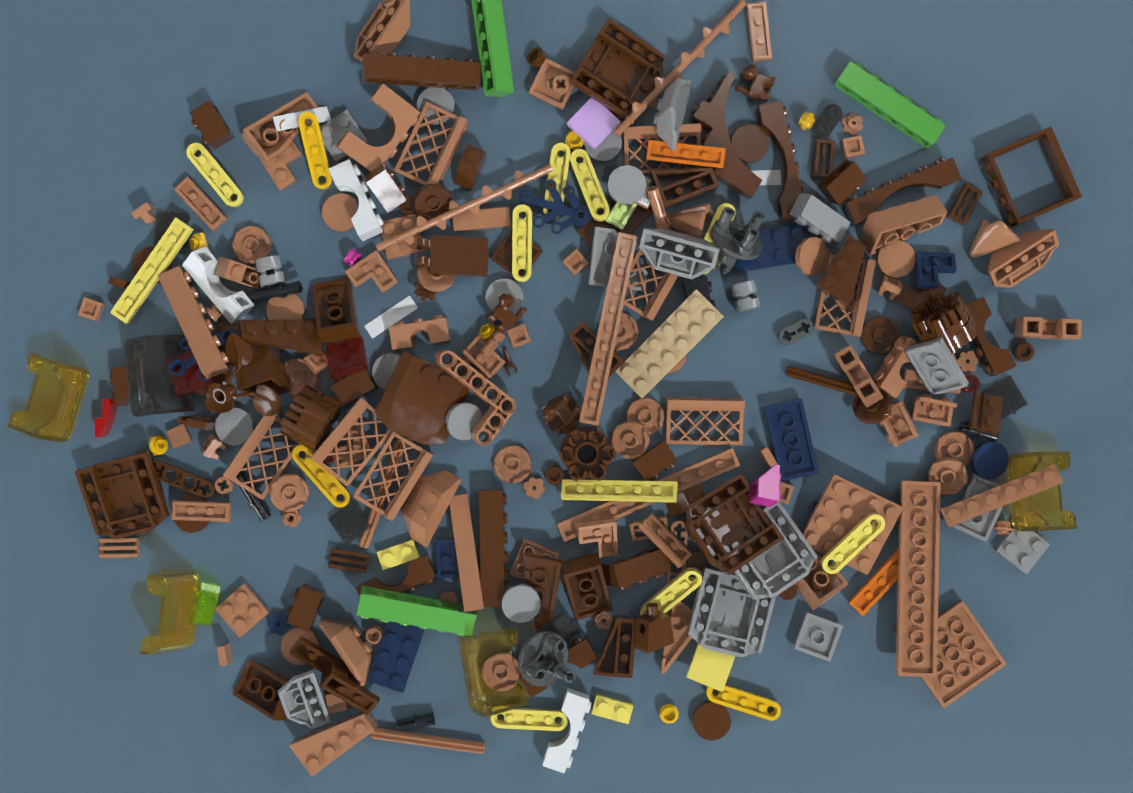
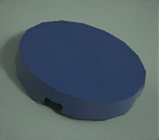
[971,441,1009,479]

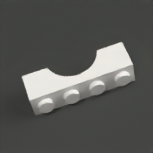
[328,159,384,241]
[182,247,254,324]
[542,688,592,773]

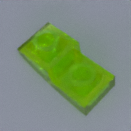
[190,581,220,626]

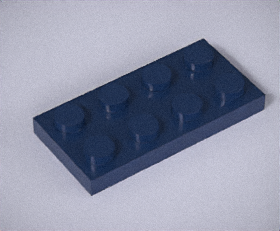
[733,224,807,273]
[764,398,819,482]
[367,621,425,693]

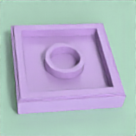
[566,98,621,150]

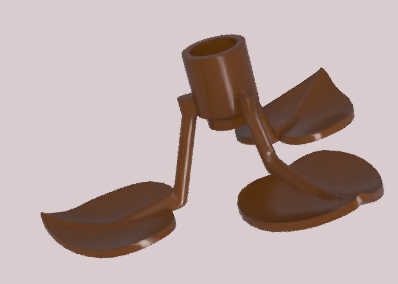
[203,333,281,416]

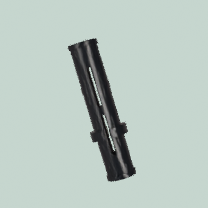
[245,281,303,302]
[236,471,272,522]

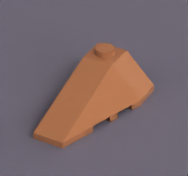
[242,92,318,162]
[795,554,848,610]

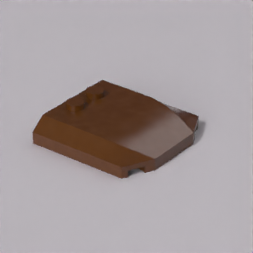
[569,18,664,119]
[374,351,473,445]
[74,451,170,539]
[685,473,784,575]

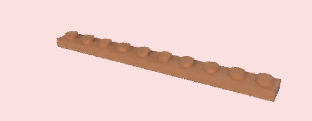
[579,232,638,426]
[557,448,741,542]

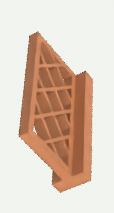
[394,102,469,186]
[623,124,701,174]
[624,248,678,321]
[814,254,876,338]
[666,397,745,445]
[310,398,393,487]
[223,415,301,500]
[353,432,433,521]

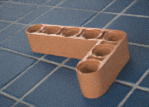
[435,350,516,446]

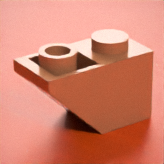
[213,256,261,289]

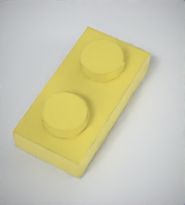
[377,539,420,570]
[591,694,633,724]

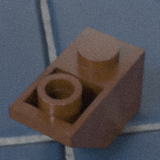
[110,365,143,407]

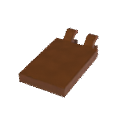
[416,235,488,277]

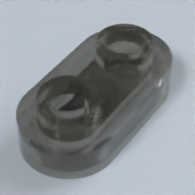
[811,104,842,139]

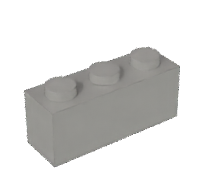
[789,193,851,244]

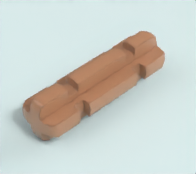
[474,330,505,364]

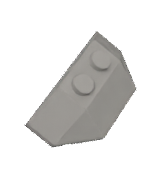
[654,78,691,151]
[639,228,720,279]
[277,669,331,729]

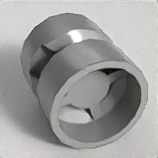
[255,256,286,288]
[730,280,761,313]

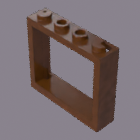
[981,127,1082,227]

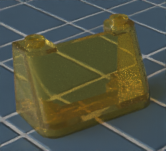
[8,353,89,442]
[1007,451,1077,532]
[140,569,201,655]
[459,628,528,718]

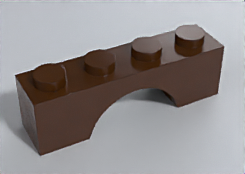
[965,296,1016,377]
[355,554,437,597]
[519,636,598,698]

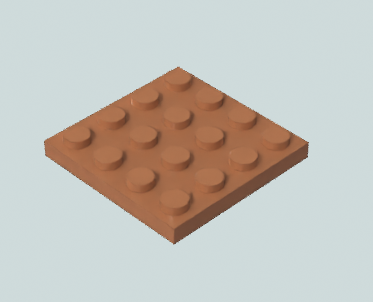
[802,473,904,575]
[921,600,1007,708]

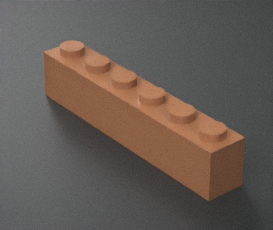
[158,266,229,379]
[940,464,1063,528]

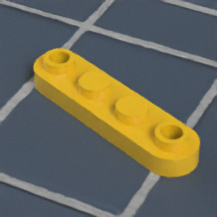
[298,112,332,189]
[292,445,350,508]
[706,685,781,721]

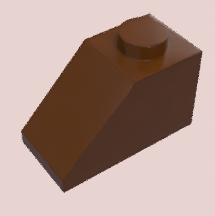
[454,144,487,191]
[665,484,705,516]

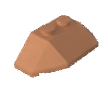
[353,0,410,62]
[988,229,1059,288]
[401,470,462,547]
[318,618,373,686]

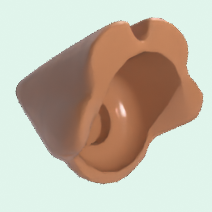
[667,204,714,239]
[969,219,1020,258]

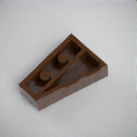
[649,168,719,210]
[816,236,866,308]
[569,322,624,378]
[601,547,672,590]
[593,614,637,678]

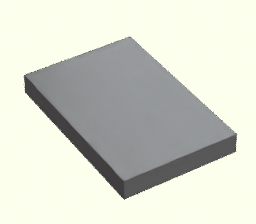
[905,337,969,396]
[952,474,1003,543]

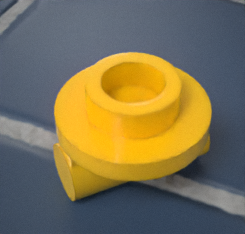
[190,232,209,251]
[479,323,498,343]
[149,436,168,456]

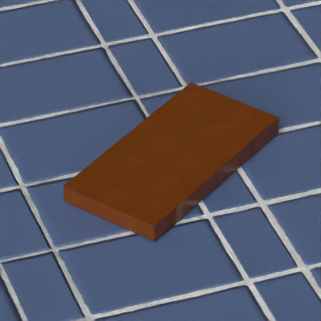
[577,199,653,248]

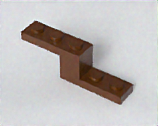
[290,636,380,715]

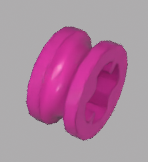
[344,248,362,267]

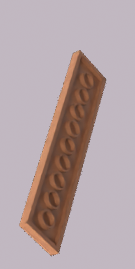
[896,481,941,677]

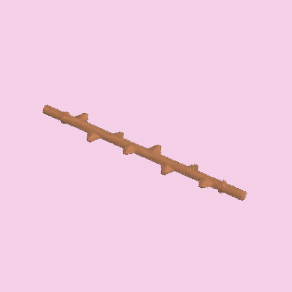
[613,0,747,137]
[376,164,553,252]

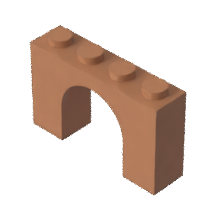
[336,83,420,172]

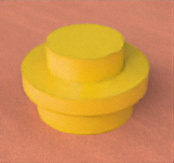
[798,112,815,131]
[565,131,584,150]
[659,704,679,724]

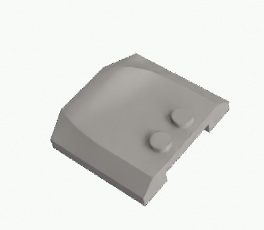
[734,502,818,600]
[687,567,776,657]

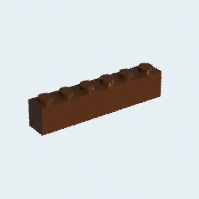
[362,51,480,91]
[479,489,509,607]

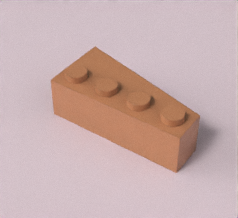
[859,195,947,256]
[289,711,378,777]

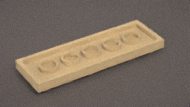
[615,289,724,398]

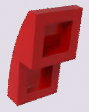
[95,399,117,437]

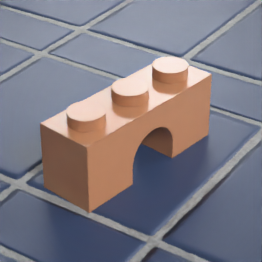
[389,315,451,351]
[1014,317,1082,340]
[872,335,919,398]
[834,345,884,408]

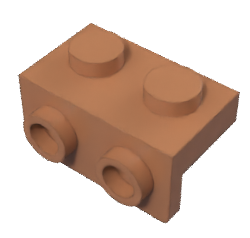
[462,336,506,379]
[911,394,957,427]
[879,401,919,447]

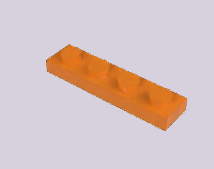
[646,140,726,168]
[848,549,898,616]

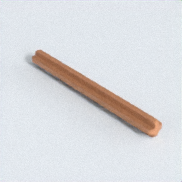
[358,439,407,548]
[371,727,485,754]

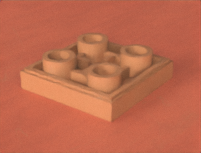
[509,538,559,581]

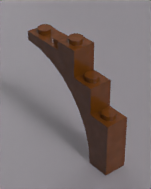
[691,71,762,200]

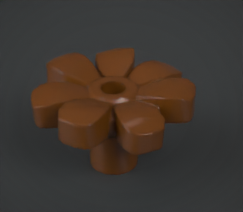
[414,281,438,301]

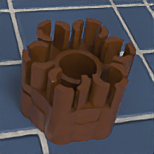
[911,292,977,353]
[280,384,342,452]
[558,425,616,481]

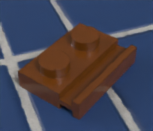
[969,391,1003,435]
[177,415,216,430]

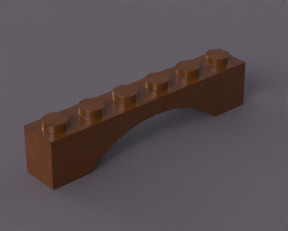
[756,100,804,221]
[842,157,962,227]

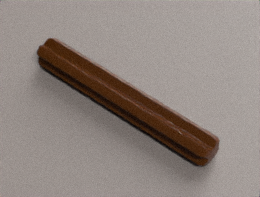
[785,366,858,396]

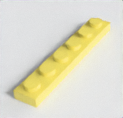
[110,218,194,324]
[561,479,678,502]

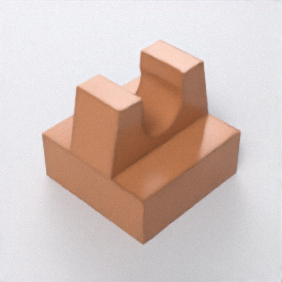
[131,202,156,224]
[878,274,902,300]
[200,433,226,459]

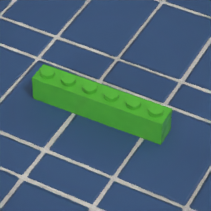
[471,0,514,98]
[834,61,946,149]
[356,586,477,636]

